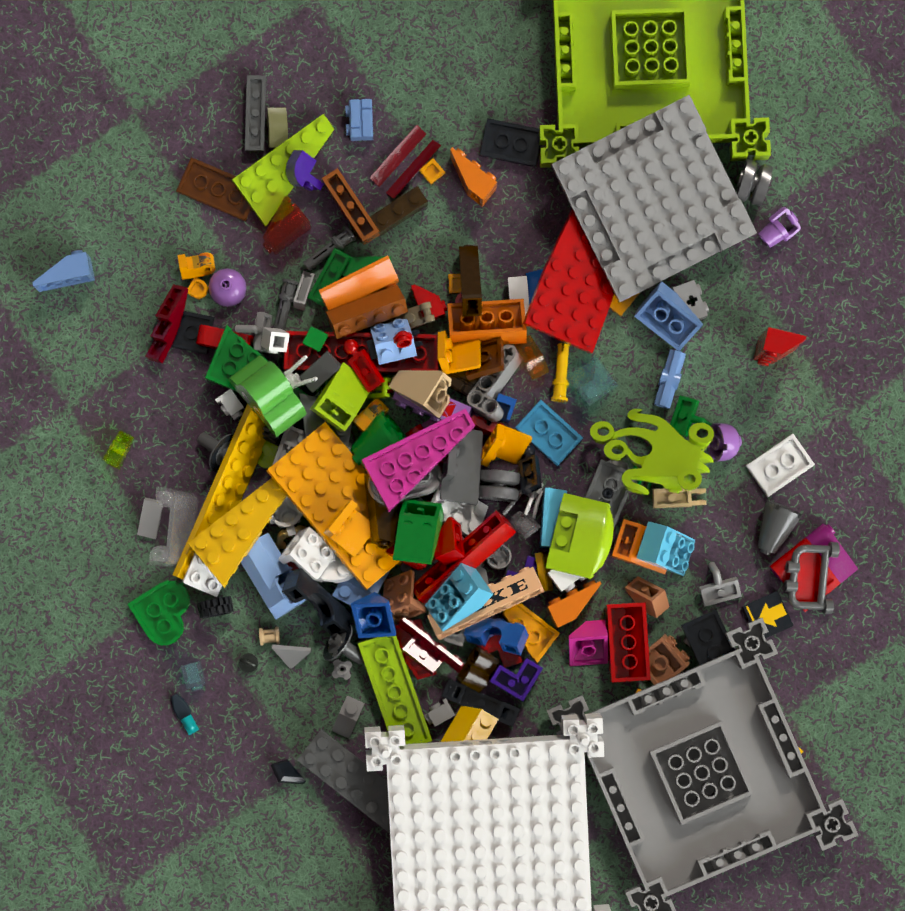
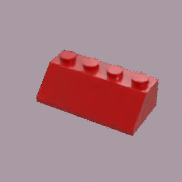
[753,327,807,366]
[605,602,651,683]

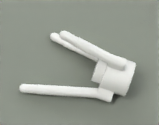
[284,355,318,389]
[503,483,544,519]

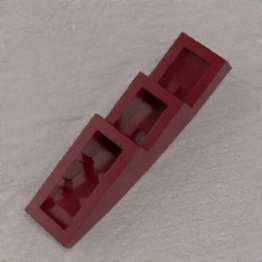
[145,284,189,364]

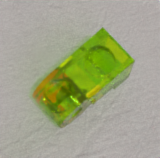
[103,430,135,470]

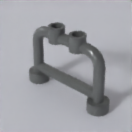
[783,542,840,614]

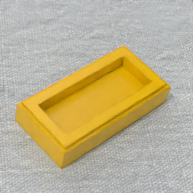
[535,552,553,591]

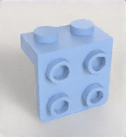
[370,319,417,365]

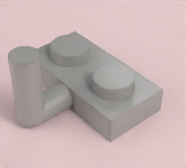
[235,312,272,353]
[699,562,742,607]

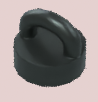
[239,653,259,673]

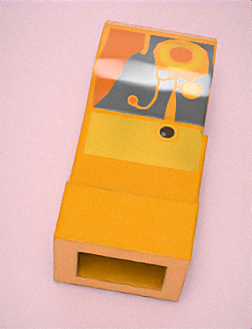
[178,252,216,280]
[352,398,389,433]

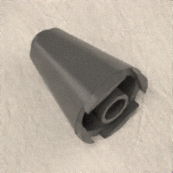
[758,500,802,555]

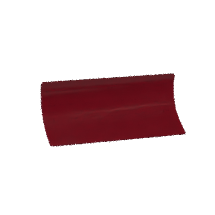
[370,125,441,198]

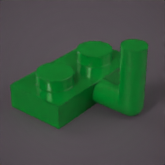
[670,395,712,437]

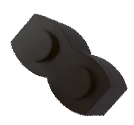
[456,646,499,692]

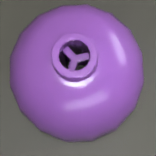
[208,268,246,307]
[707,423,742,462]

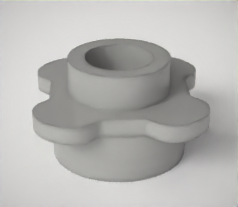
[332,659,352,680]

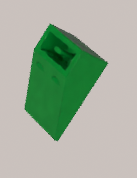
[393,499,444,565]

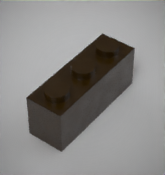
[370,186,428,236]

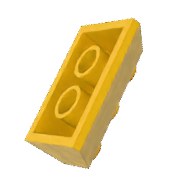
[441,706,499,742]

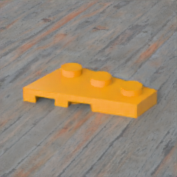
[502,603,560,664]

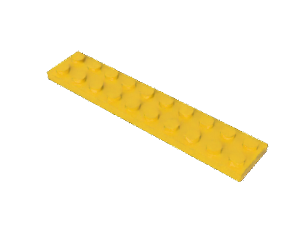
[172,404,266,580]

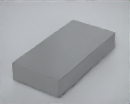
[137,497,164,539]

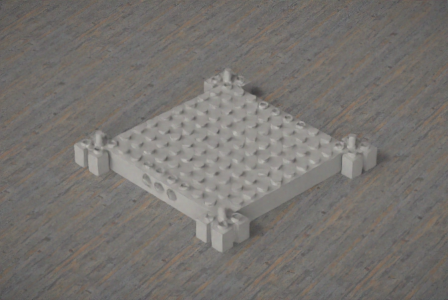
[547,618,858,911]

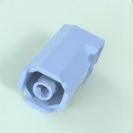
[241,533,306,619]

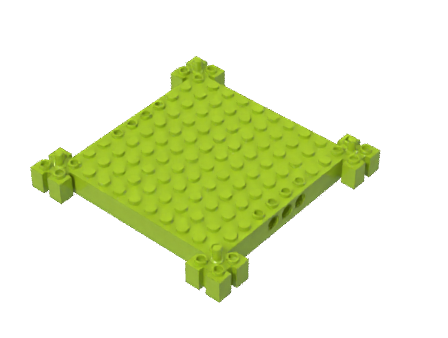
[539,0,771,168]

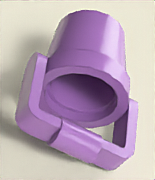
[758,207,801,248]

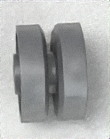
[736,159,773,207]
[479,469,520,502]

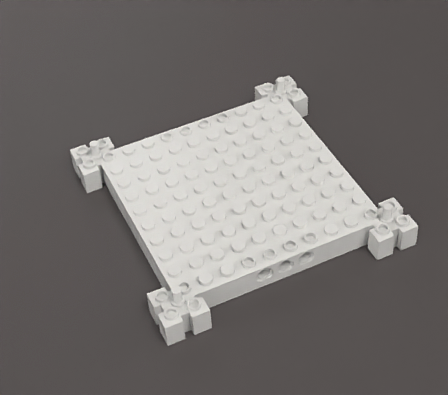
[364,713,611,911]

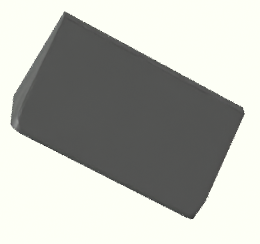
[300,351,341,393]

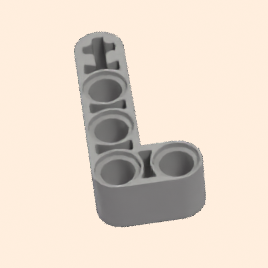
[467,345,522,422]

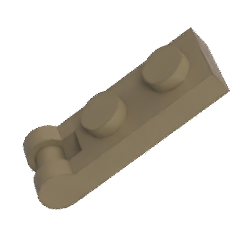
[385,302,435,329]

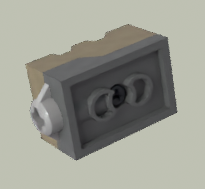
[584,459,634,528]

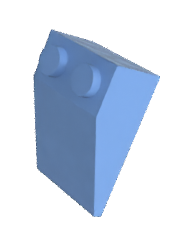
[33,250,95,292]
[634,281,703,351]
[332,570,390,606]

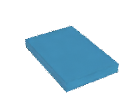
[515,400,583,466]

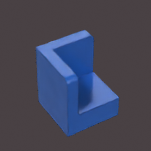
[493,393,517,423]

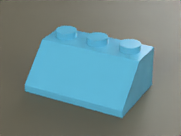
[540,488,567,549]

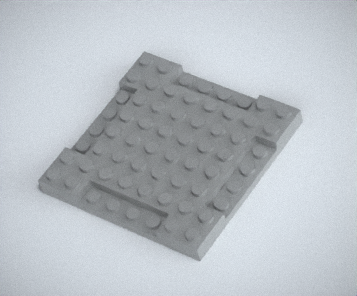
[551,95,757,302]

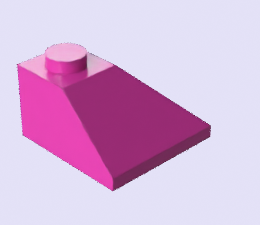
[569,620,608,666]

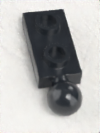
[518,445,542,495]

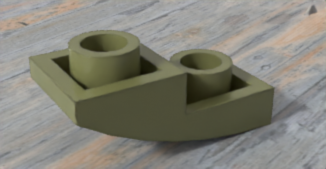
[267,107,288,147]

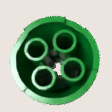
[350,411,406,473]

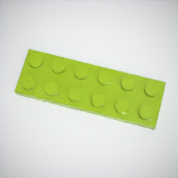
[358,636,432,744]

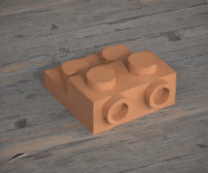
[649,634,690,685]

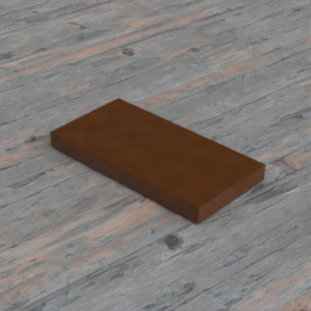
[176,157,252,222]

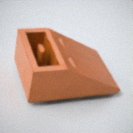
[450,147,497,207]
[610,519,667,575]
[546,580,601,629]

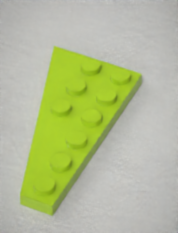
[232,114,334,226]

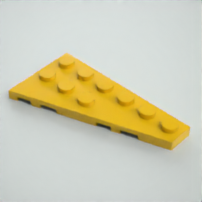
[188,478,287,588]

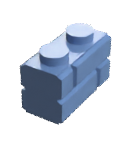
[345,99,373,141]

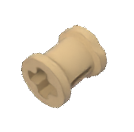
[259,627,280,646]

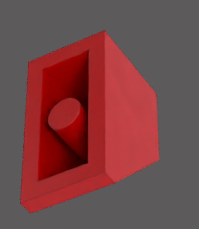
[411,284,448,320]
[434,517,465,565]

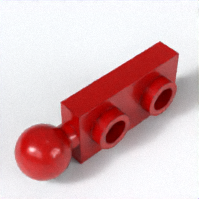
[343,339,385,393]

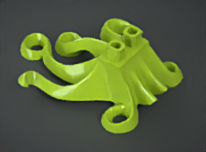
[590,409,714,495]

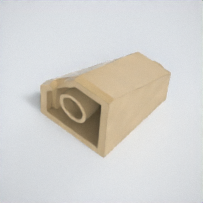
[389,370,451,418]

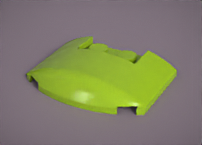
[546,493,614,579]

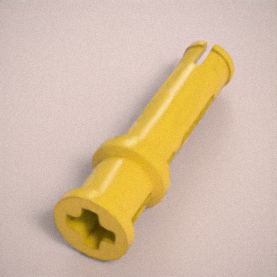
[551,343,570,402]

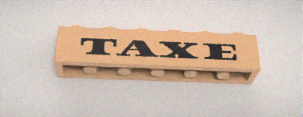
[427,567,545,640]

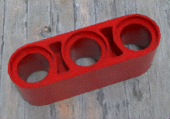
[196,325,254,349]

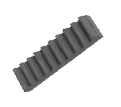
[245,75,267,152]

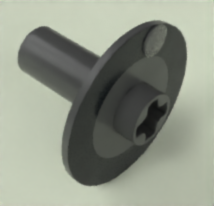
[197,432,234,472]
[323,624,364,665]

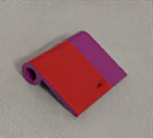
[769,523,858,612]

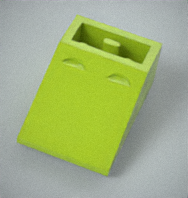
[310,362,370,432]

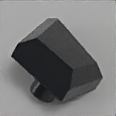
[271,759,306,784]

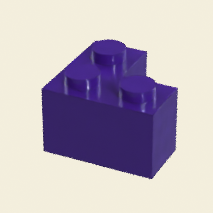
[489,658,543,702]

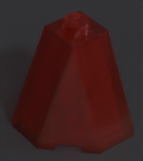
[262,195,311,256]

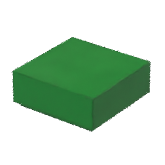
[302,326,329,352]

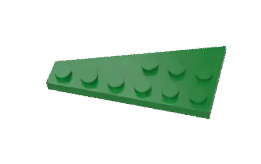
[204,325,307,420]

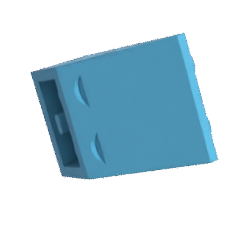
[637,521,695,576]
[425,563,493,631]

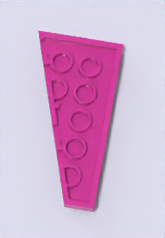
[362,408,475,512]

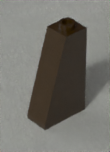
[459,244,482,316]
[364,472,403,549]

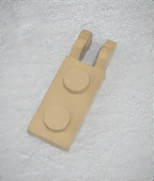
[652,488,707,509]

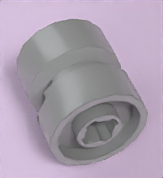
[486,545,512,570]

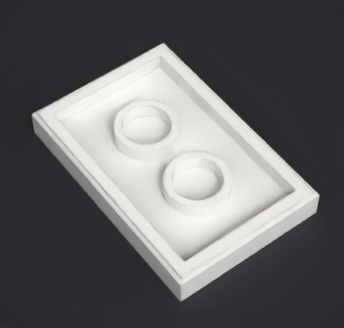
[746,434,815,497]

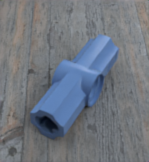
[654,349,686,409]

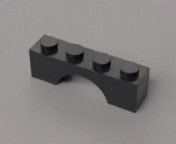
[282,568,352,636]

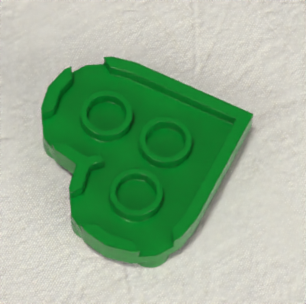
[127,581,190,646]

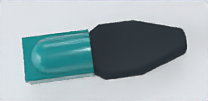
[171,694,200,735]

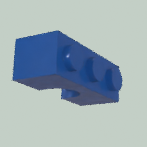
[463,618,529,656]

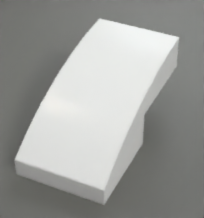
[508,276,529,316]

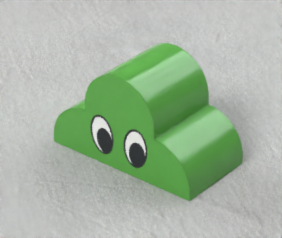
[228,355,307,437]

